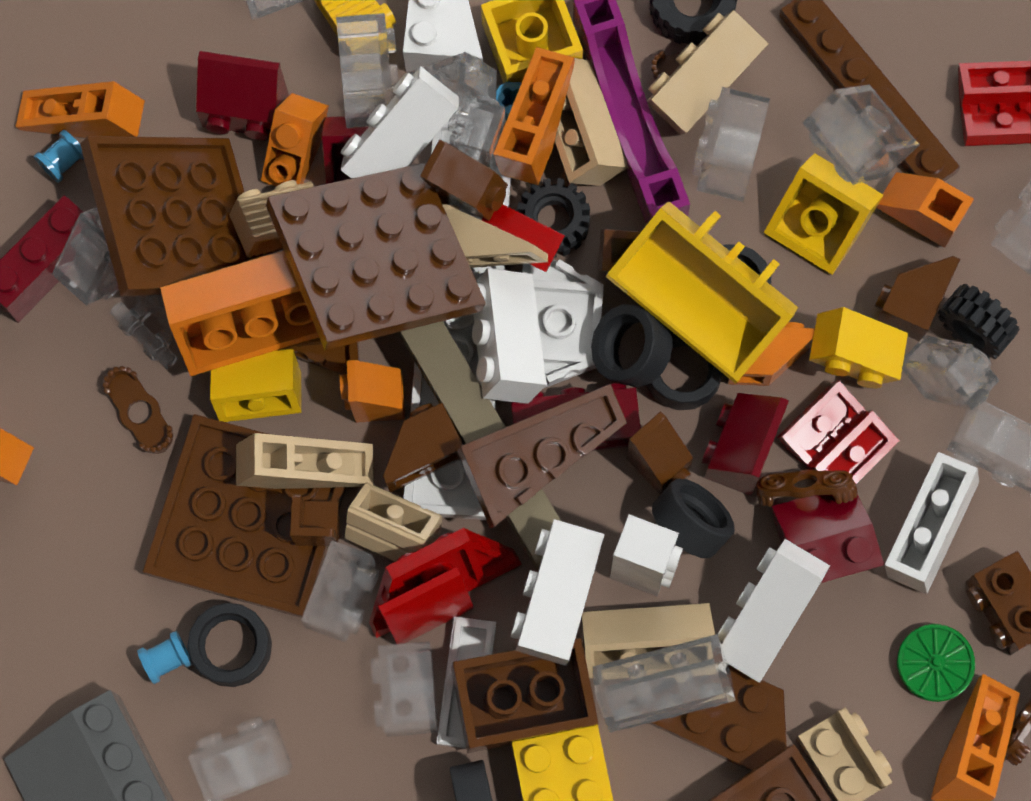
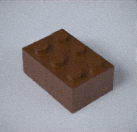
[451,638,599,753]

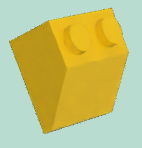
[763,153,884,275]

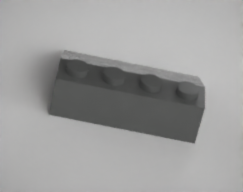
[4,690,174,801]

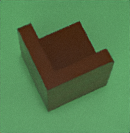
[290,494,340,546]

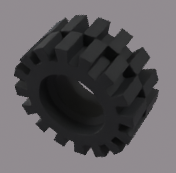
[517,178,590,258]
[938,284,1019,359]

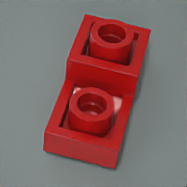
[481,204,565,273]

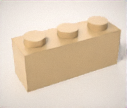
[647,10,769,135]
[555,58,629,186]
[582,603,716,678]

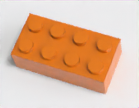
[160,250,319,377]

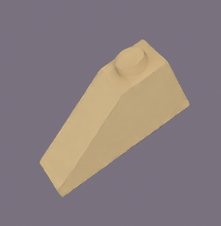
[443,204,548,268]
[236,433,373,489]

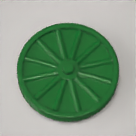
[897,624,975,702]

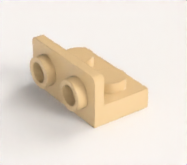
[796,707,892,801]

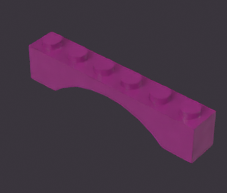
[573,0,690,225]

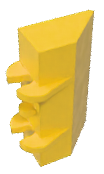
[605,201,798,384]

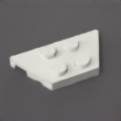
[522,259,604,389]

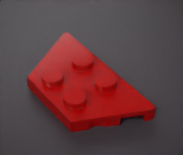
[369,528,522,638]

